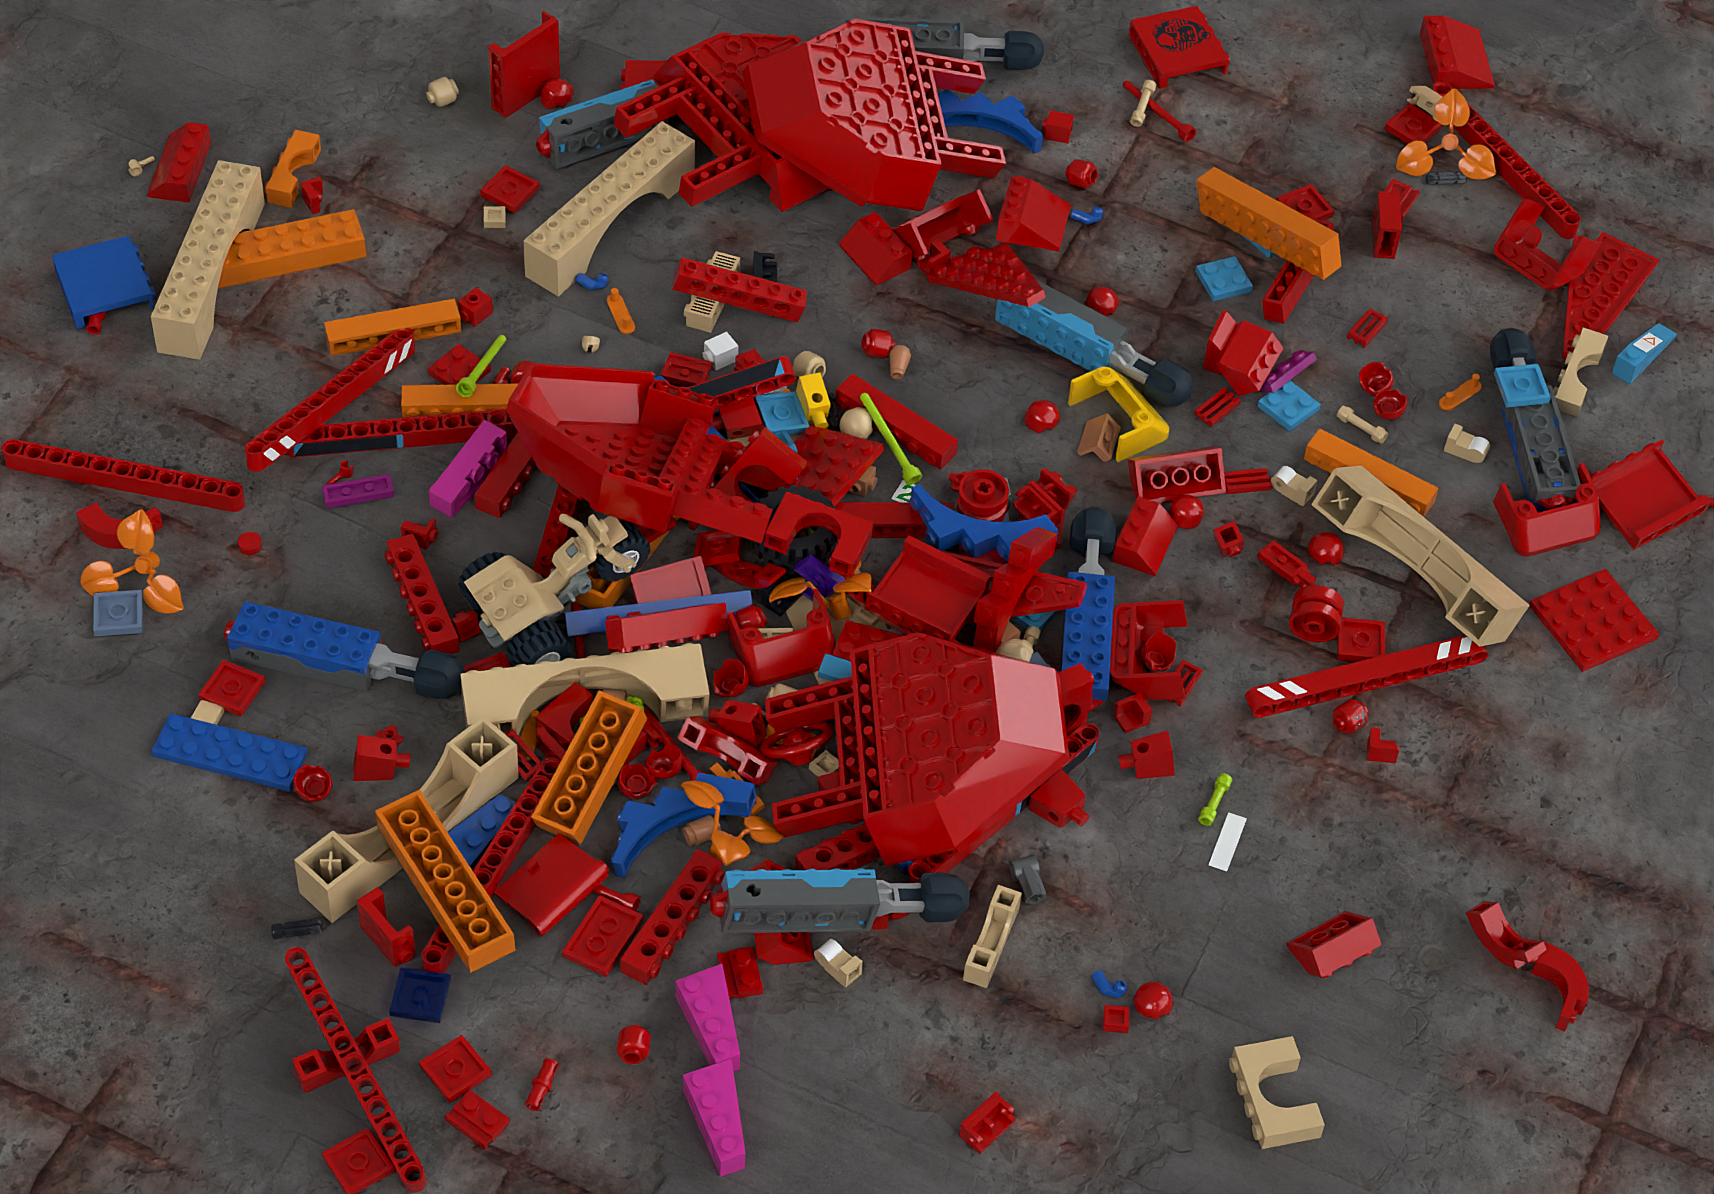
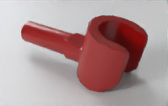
[325,460,354,485]

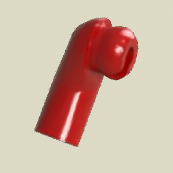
[493,367,511,384]

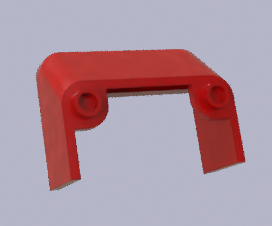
[892,189,994,261]
[1494,197,1601,291]
[1493,463,1600,557]
[728,589,836,687]
[1110,600,1188,700]

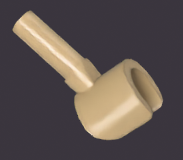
[128,156,155,177]

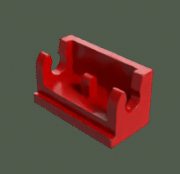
[1012,480,1063,526]
[959,1091,1015,1154]

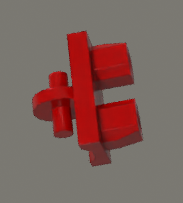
[1036,468,1077,509]

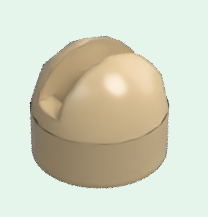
[582,336,600,353]

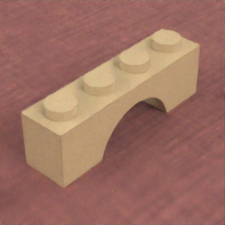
[1553,328,1608,417]
[963,885,1022,988]

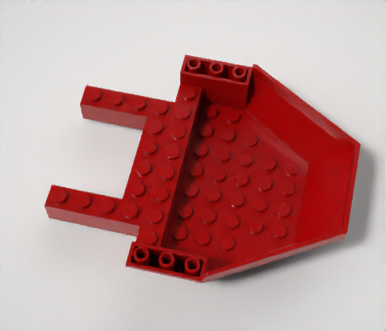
[743,18,1006,211]
[614,32,832,212]
[506,363,786,543]
[765,632,1070,867]

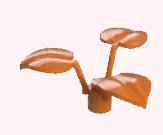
[1396,89,1496,179]
[81,509,184,614]
[769,560,872,620]
[681,781,783,866]

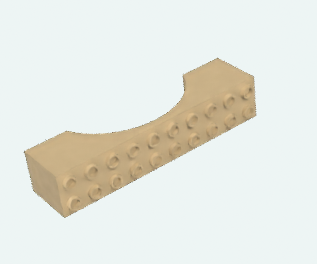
[524,121,695,297]
[151,160,265,360]
[1312,466,1530,647]
[461,643,709,741]
[294,716,519,923]

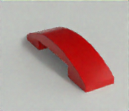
[711,559,786,589]

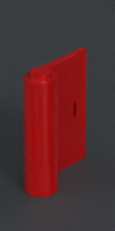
[494,833,609,937]

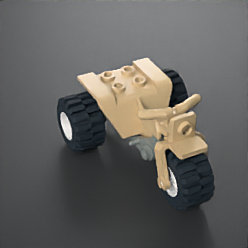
[458,513,650,667]

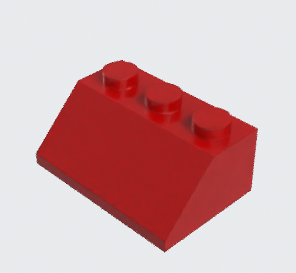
[839,212,912,286]
[1215,320,1283,396]
[1112,496,1178,576]
[1286,911,1382,978]

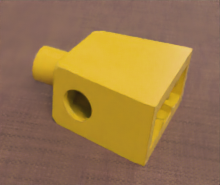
[796,372,830,428]

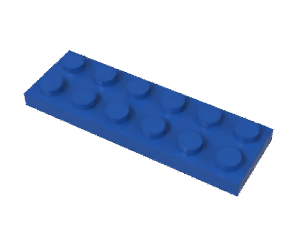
[152,713,308,792]

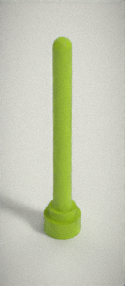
[456,335,506,398]
[860,393,923,485]

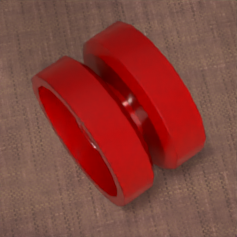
[956,469,1009,522]
[1289,585,1344,643]

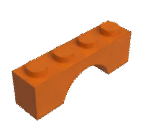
[264,130,321,208]

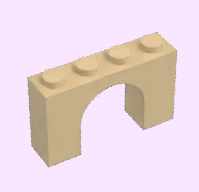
[1229,1036,1325,1149]

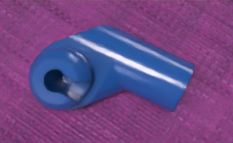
[1071,207,1104,224]
[575,273,609,290]
[1091,970,1127,998]

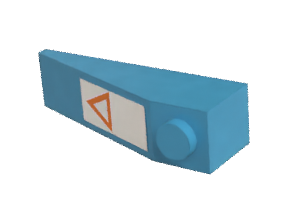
[1612,323,1677,384]

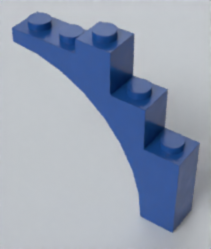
[938,90,1043,154]
[909,484,1058,563]
[610,772,757,878]

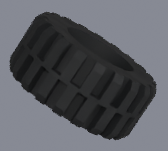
[750,485,838,575]

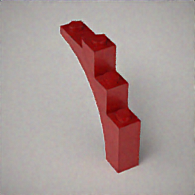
[973,527,1058,653]

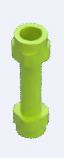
[1198,773,1232,826]

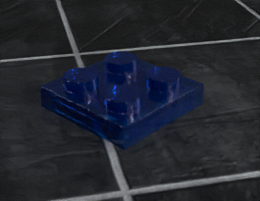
[389,967,451,1023]

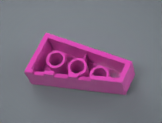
[429,420,507,518]
[675,964,740,1072]
[683,1058,745,1177]

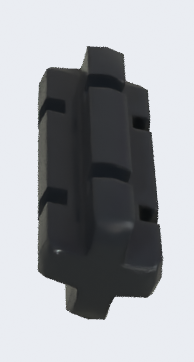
[1425,171,1467,185]
[827,393,840,431]
[271,919,322,939]

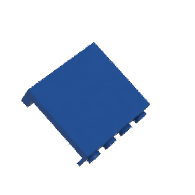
[52,236,156,329]

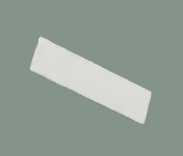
[1209,812,1247,871]

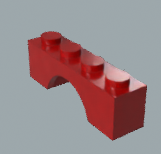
[677,716,778,785]
[292,1018,400,1093]

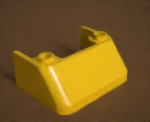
[1068,367,1169,462]

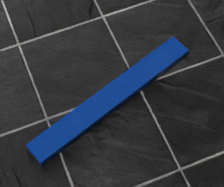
[564,590,752,636]

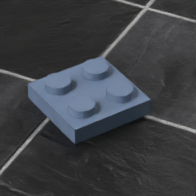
[93,590,143,636]

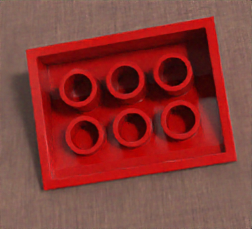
[1420,15,1495,89]
[996,176,1071,252]

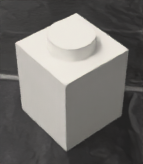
[703,332,738,371]

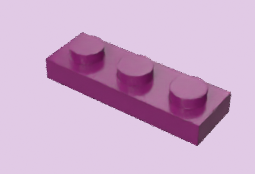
[1258,350,1317,393]
[322,474,394,509]

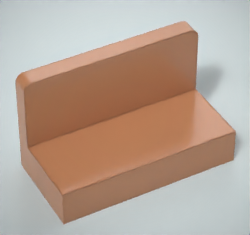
[1077,413,1121,462]

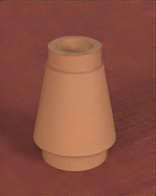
[889,345,911,379]

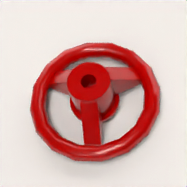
[760,721,834,766]

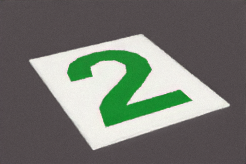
[891,480,916,502]

